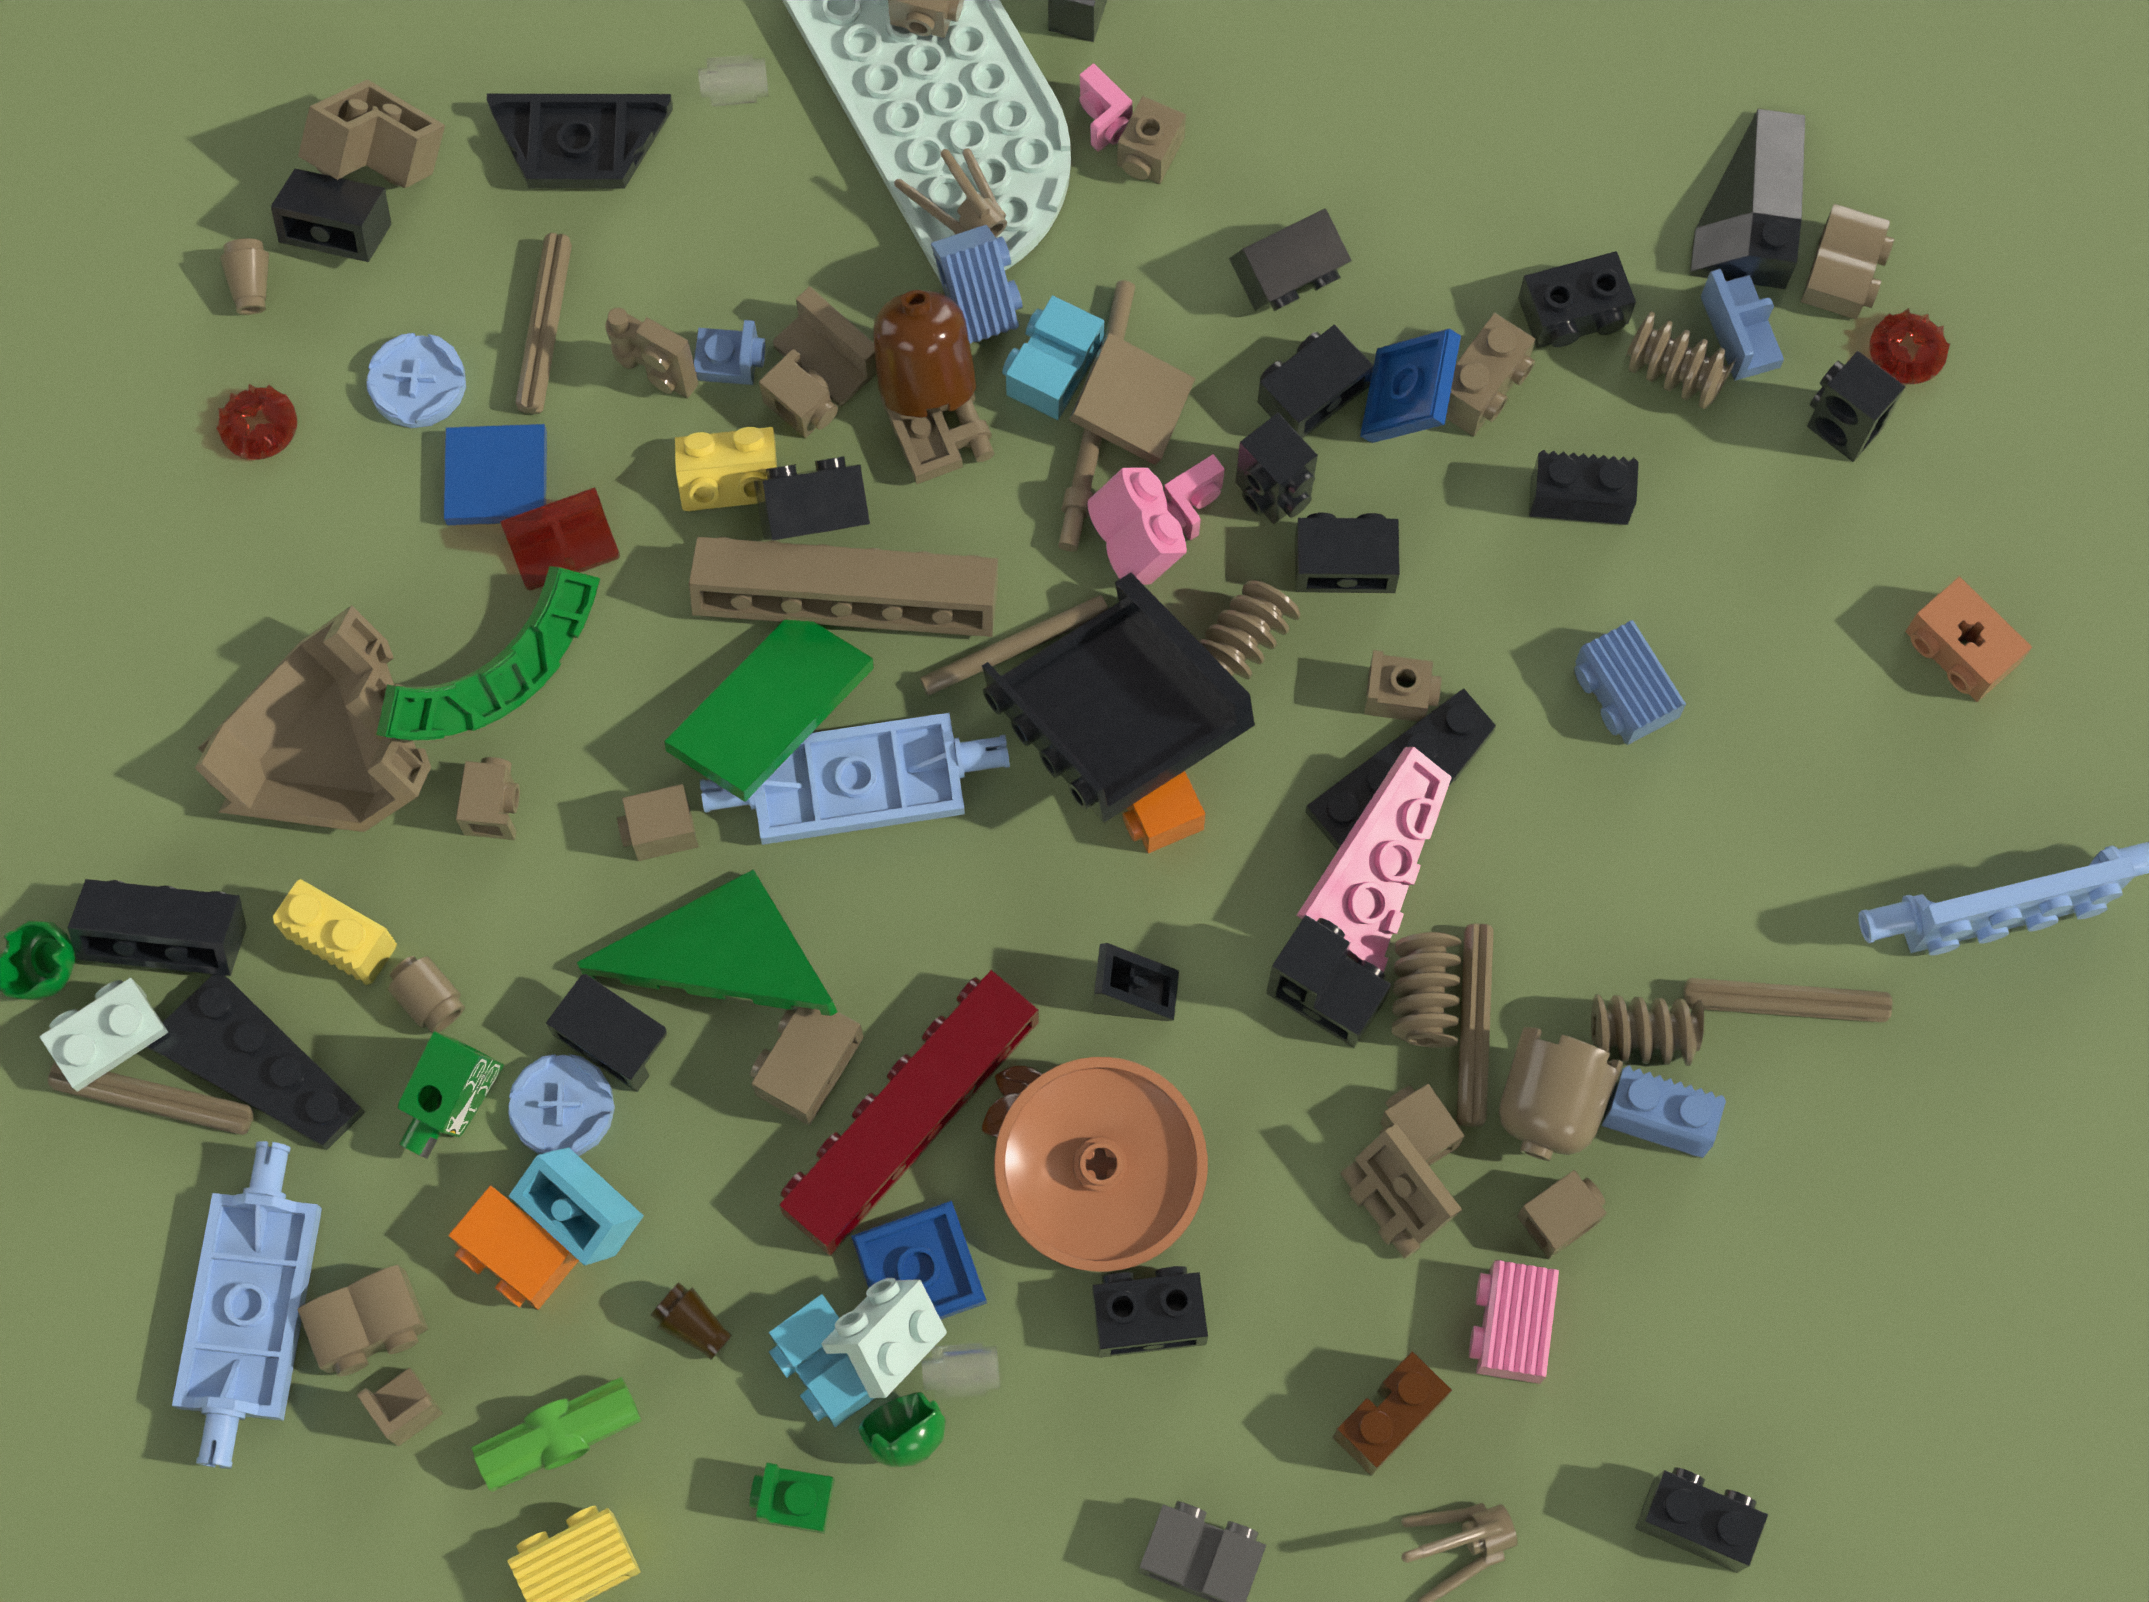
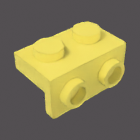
[675,427,777,511]

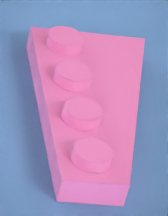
[1296,747,1451,972]

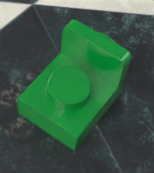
[749,1462,835,1534]

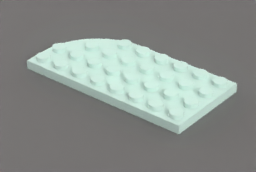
[782,0,1071,282]

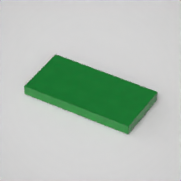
[664,620,874,802]

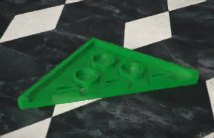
[576,869,838,1016]

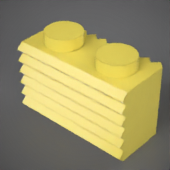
[273,879,397,985]
[507,1506,641,1602]

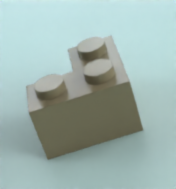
[298,79,445,188]

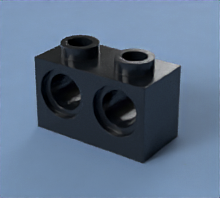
[1807,351,1906,462]

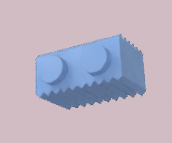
[931,225,1023,344]
[1574,620,1686,745]
[1602,1065,1726,1158]

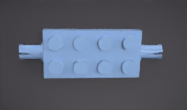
[700,713,1010,845]
[1858,842,2149,955]
[172,1141,322,1469]

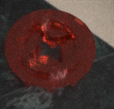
[1869,308,1950,384]
[216,384,297,460]

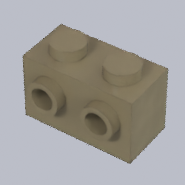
[1446,313,1536,437]
[750,1006,864,1126]

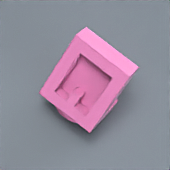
[1079,63,1133,152]
[1164,454,1225,541]

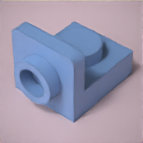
[694,320,765,385]

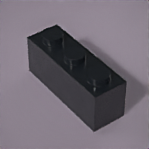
[67,879,247,976]

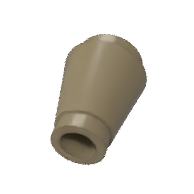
[220,238,269,315]

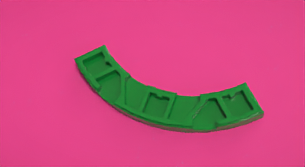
[376,566,600,740]

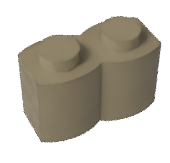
[1801,204,1894,320]
[297,1265,428,1377]

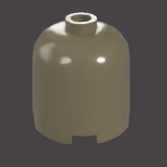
[1498,1027,1623,1161]

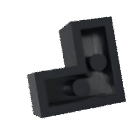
[1266,915,1391,1048]

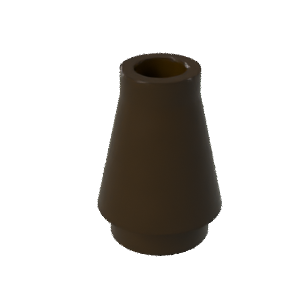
[651,1282,732,1360]

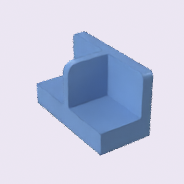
[1701,269,1784,381]

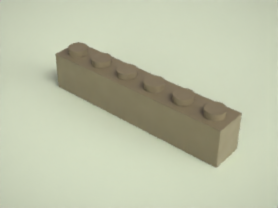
[689,537,998,637]

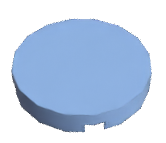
[366,333,466,428]
[508,1054,615,1156]

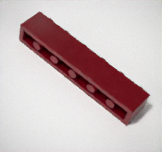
[779,970,1039,1256]

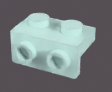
[39,978,168,1092]
[821,1278,947,1398]

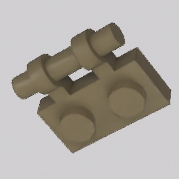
[605,308,699,399]
[880,393,995,484]
[1340,1124,1462,1259]

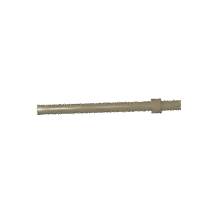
[1058,280,1135,552]

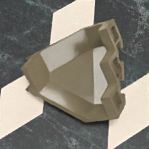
[195,605,431,832]

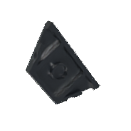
[486,93,673,189]

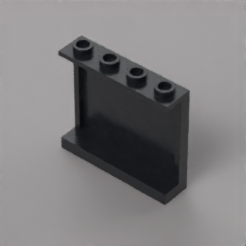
[982,572,1255,823]

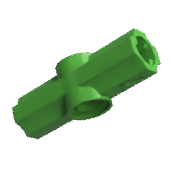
[471,1377,642,1492]

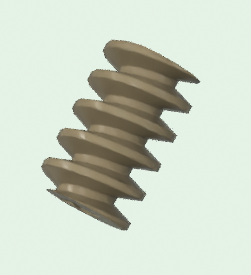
[1625,311,1737,410]
[1199,580,1301,679]
[1391,932,1462,1048]
[1591,994,1705,1066]

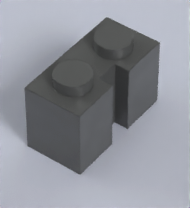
[1138,1501,1266,1602]

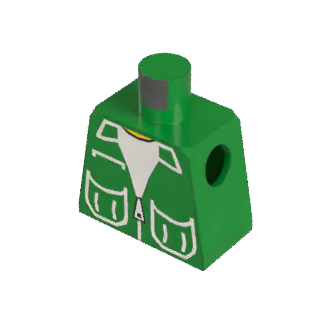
[397,1031,505,1159]

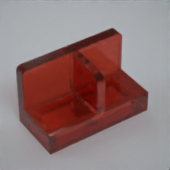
[500,487,620,591]

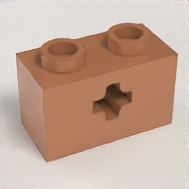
[1905,576,2032,702]

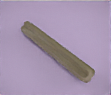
[515,233,572,414]
[1457,923,1494,1127]
[1683,978,1892,1022]
[48,1062,254,1135]

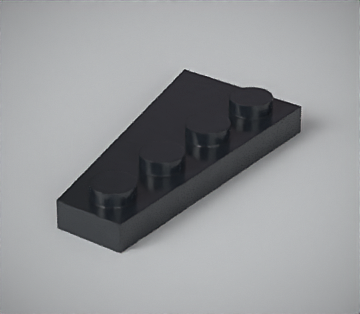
[1305,688,1496,851]
[146,974,365,1150]

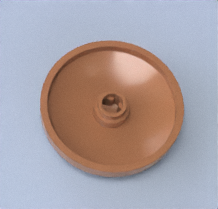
[994,1057,1208,1272]

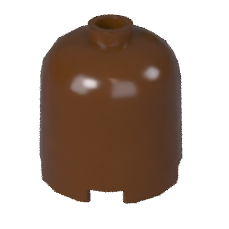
[873,290,976,418]

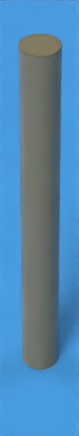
[919,595,1108,696]

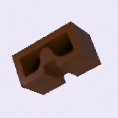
[1332,1351,1452,1476]

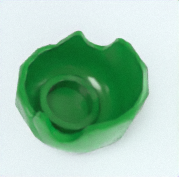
[0,920,75,1000]
[858,1392,946,1467]

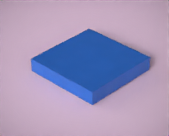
[1360,328,1461,443]
[444,424,547,525]
[851,1201,987,1320]

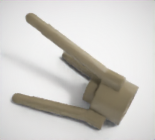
[894,148,1007,237]
[1401,1503,1518,1602]

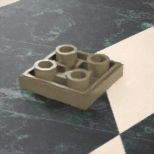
[1069,333,1195,465]

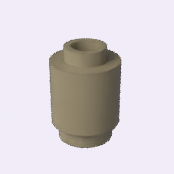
[388,956,465,1033]

